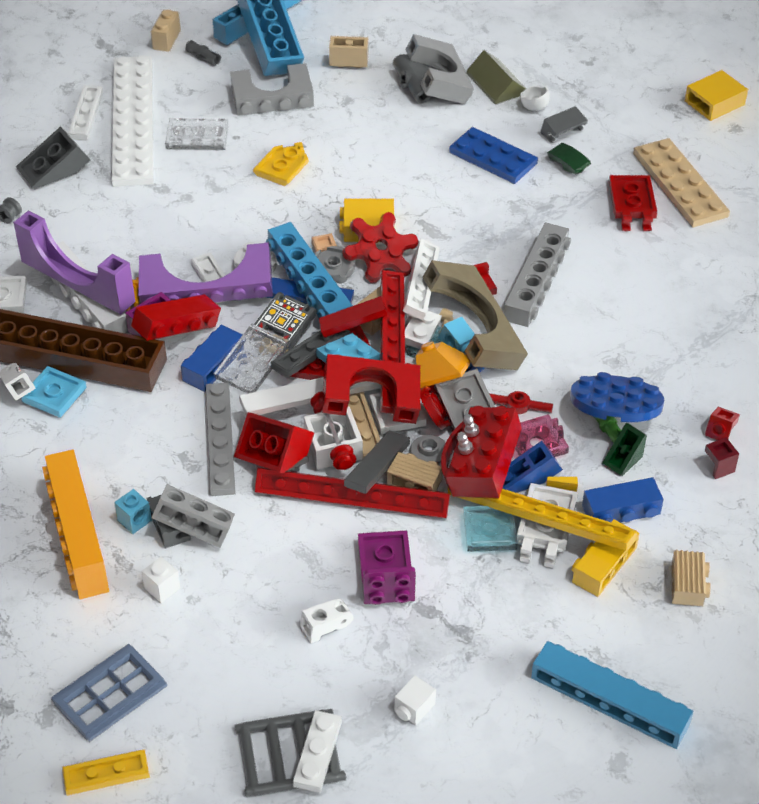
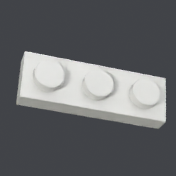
[293,710,342,793]

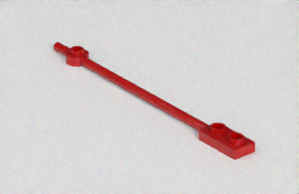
[290,359,553,414]

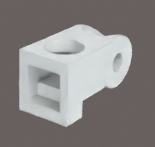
[0,363,36,401]
[300,599,353,643]

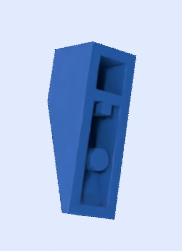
[502,441,563,493]

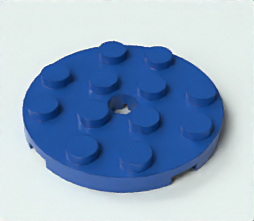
[570,372,665,422]

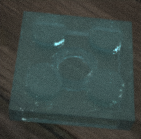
[463,506,518,552]

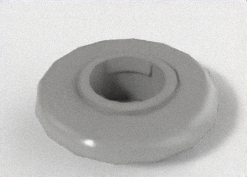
[411,435,446,463]

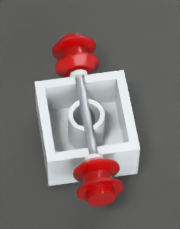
[304,391,363,470]

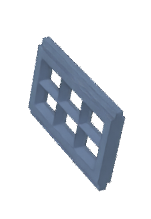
[51,644,167,742]

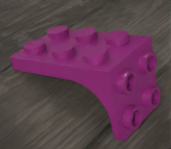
[358,530,416,605]

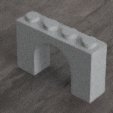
[405,34,474,104]
[230,63,314,115]

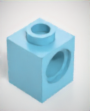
[438,317,475,354]
[114,489,152,534]

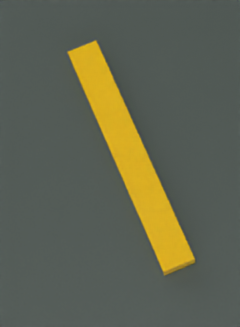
[448,489,637,551]

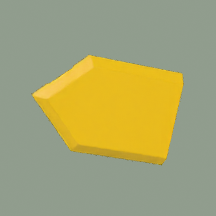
[253,142,309,186]

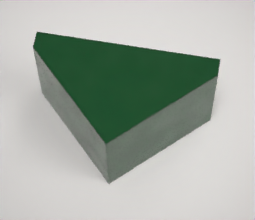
[602,422,647,476]

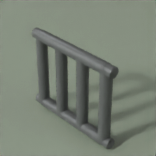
[234,709,346,797]

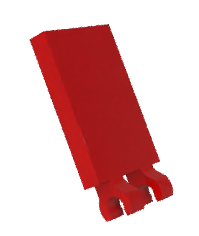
[609,175,657,231]

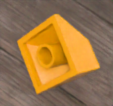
[416,341,471,388]

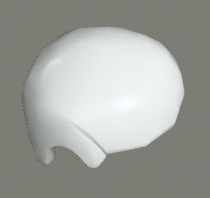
[520,86,550,111]

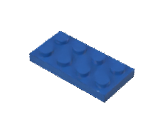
[449,126,538,184]

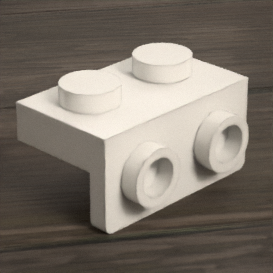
[405,310,442,349]

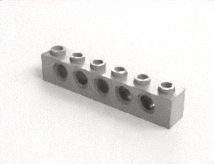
[504,222,571,327]

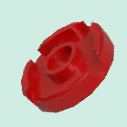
[420,386,450,430]

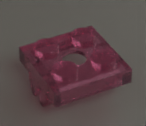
[515,414,569,457]

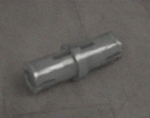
[185,40,221,66]

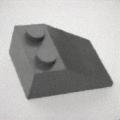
[16,126,91,189]

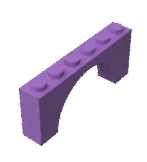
[13,210,135,314]
[138,243,273,303]

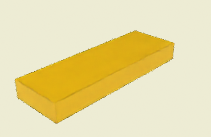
[62,749,150,796]

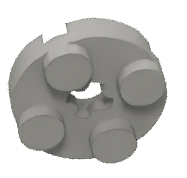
[315,246,355,284]

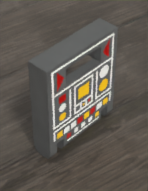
[250,292,317,350]

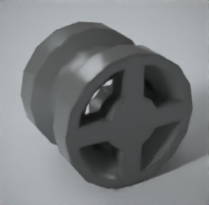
[0,197,22,224]

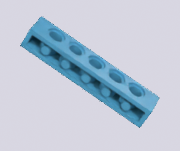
[266,222,353,319]

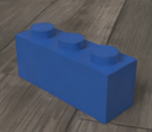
[181,324,244,392]
[582,477,664,522]

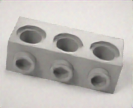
[152,484,235,548]

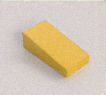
[546,477,578,492]

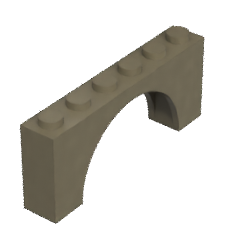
[423,260,528,370]

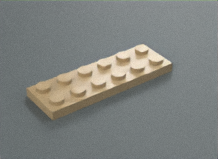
[633,138,730,228]

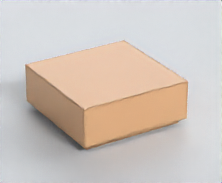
[311,233,337,253]

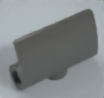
[393,54,431,104]

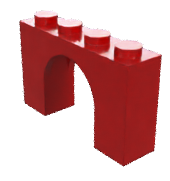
[322,354,421,424]

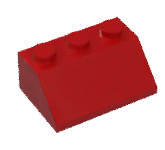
[234,412,315,473]

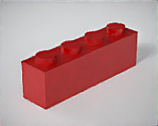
[131,294,221,341]

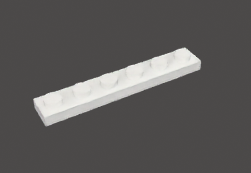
[403,239,440,320]

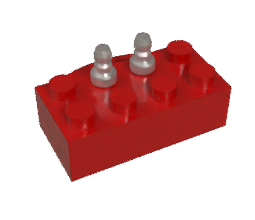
[441,405,522,498]

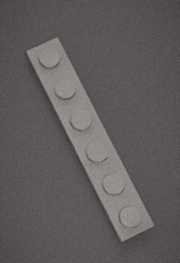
[206,382,236,496]

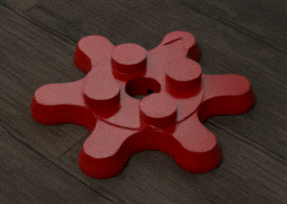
[342,212,419,283]

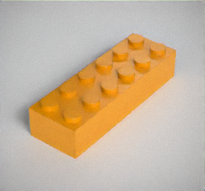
[42,449,110,599]

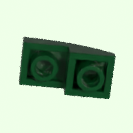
[547,142,591,174]

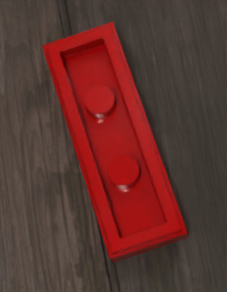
[319,296,387,337]

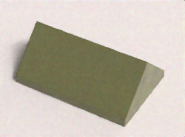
[467,50,527,105]

